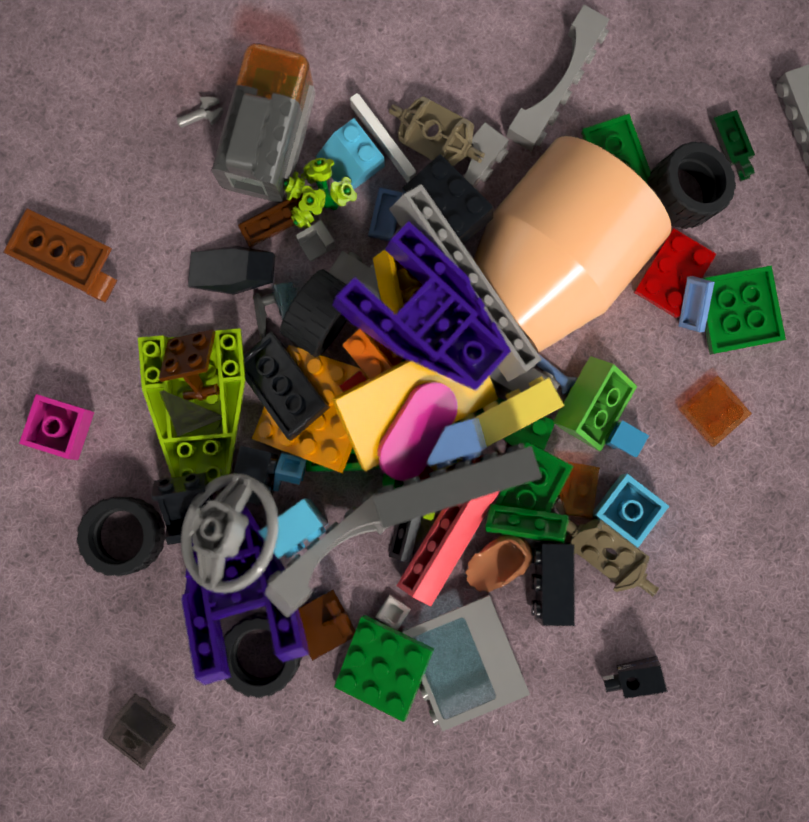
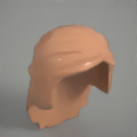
[465,535,533,593]

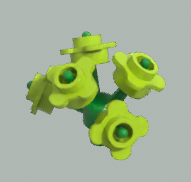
[283,158,357,229]

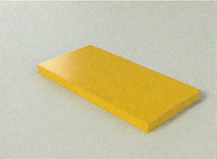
[332,359,498,471]

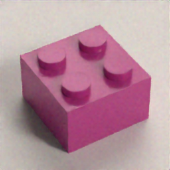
[19,394,95,460]

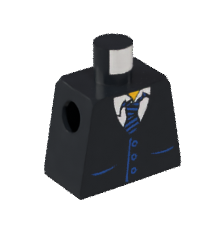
[603,656,668,698]

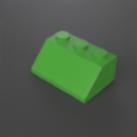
[553,356,637,452]

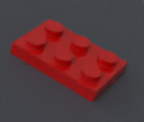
[634,228,717,318]

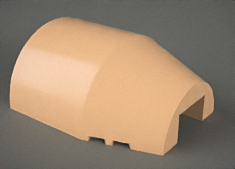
[473,136,671,353]

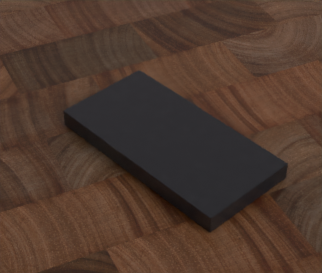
[244,331,330,441]

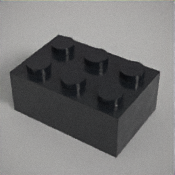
[402,154,494,245]
[531,542,575,626]

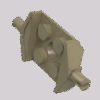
[389,96,485,166]
[567,519,659,597]

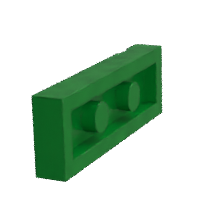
[485,504,569,544]

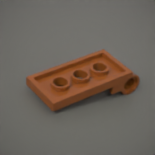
[3,209,117,303]

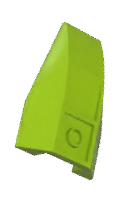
[138,328,246,483]

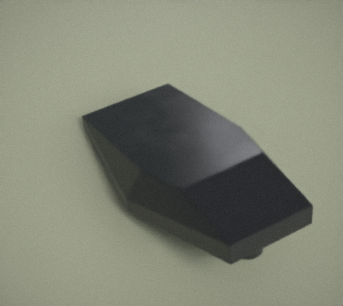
[188,246,275,295]

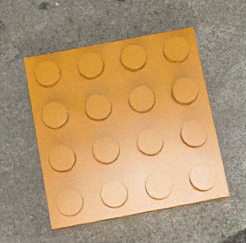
[252,345,369,473]

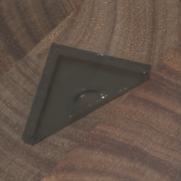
[159,390,222,437]

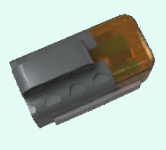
[211,43,316,203]

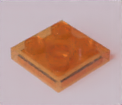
[678,376,752,447]

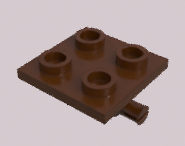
[159,329,220,401]
[298,589,356,661]

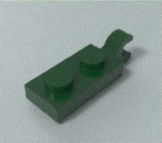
[711,110,755,182]

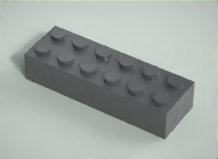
[373,443,542,528]

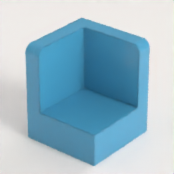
[605,420,649,457]
[273,453,306,492]

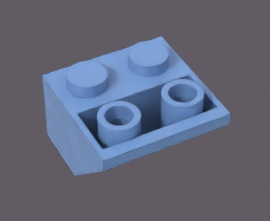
[428,418,487,469]

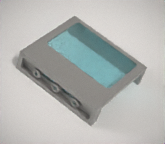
[402,593,530,731]

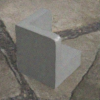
[296,220,336,261]

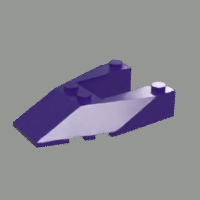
[332,221,511,391]
[181,505,309,685]

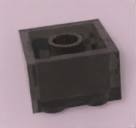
[103,693,176,770]

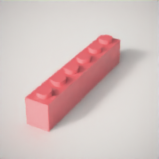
[396,455,500,606]

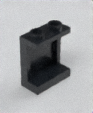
[151,472,214,545]

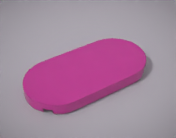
[378,382,458,481]

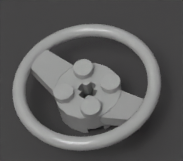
[181,474,278,593]

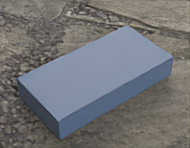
[368,187,403,242]
[678,276,714,333]

